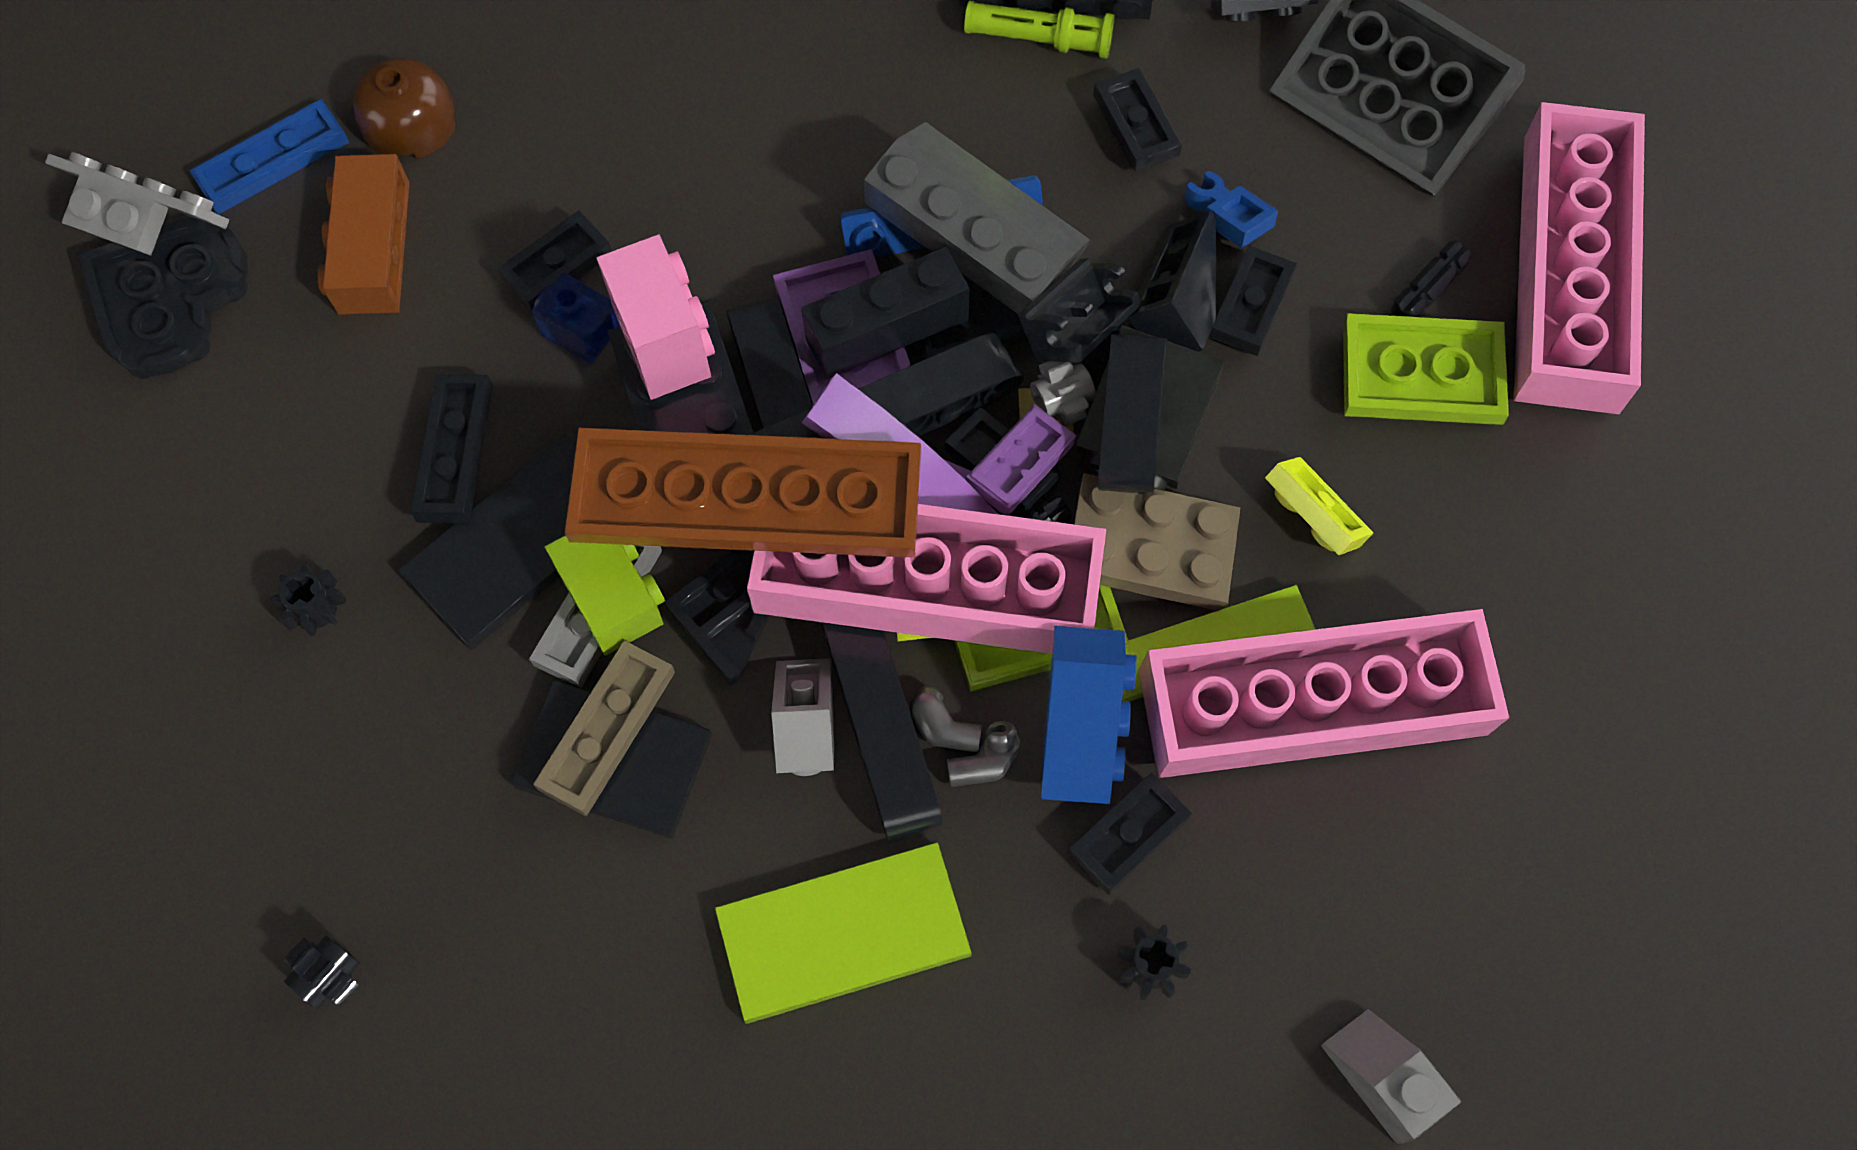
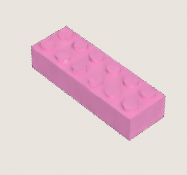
[1513,102,1645,415]
[747,504,1106,654]
[1139,609,1509,778]

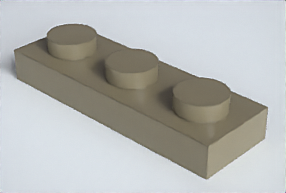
[533,640,675,817]

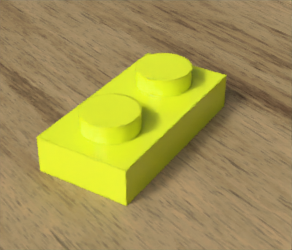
[1265,457,1373,556]

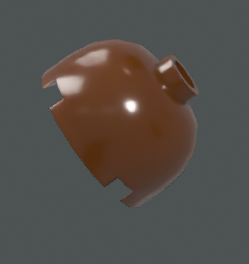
[352,57,456,160]

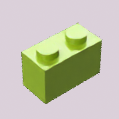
[545,536,665,656]

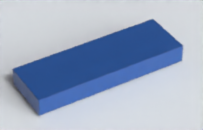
[189,99,349,215]

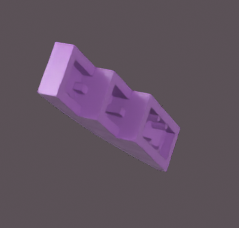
[802,373,999,515]

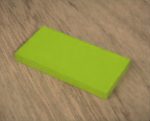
[715,842,971,1024]

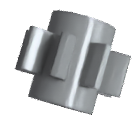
[1030,361,1096,426]

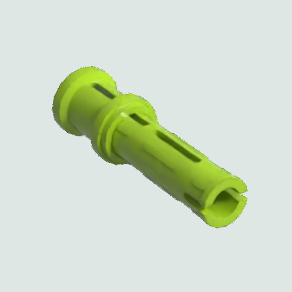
[964,1,1114,59]

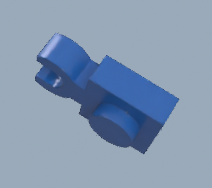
[1184,171,1278,249]

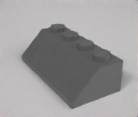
[864,122,1090,314]

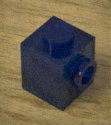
[532,272,620,365]

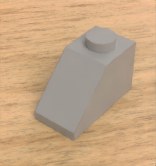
[771,658,834,776]
[1321,1009,1461,1146]

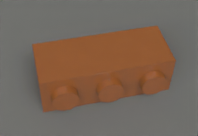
[318,154,410,315]

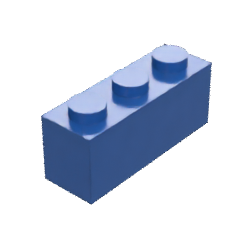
[1041,626,1136,804]

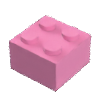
[596,234,715,400]

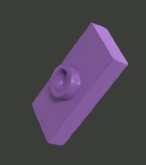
[966,404,1077,516]

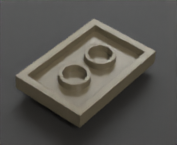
[1072,473,1241,611]

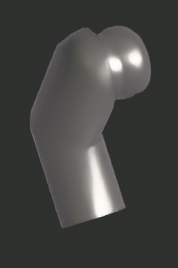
[909,686,982,752]
[947,721,1020,787]

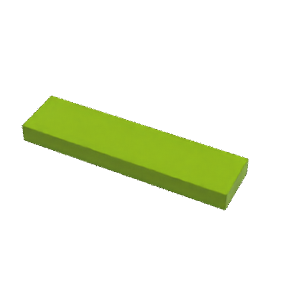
[1122,585,1316,702]

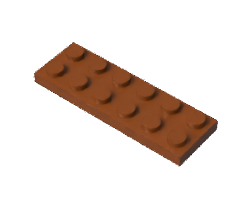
[565,428,921,558]

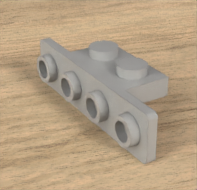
[45,152,229,256]

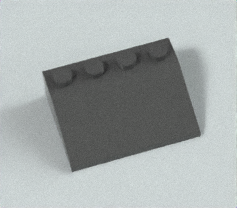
[1269,0,1525,196]

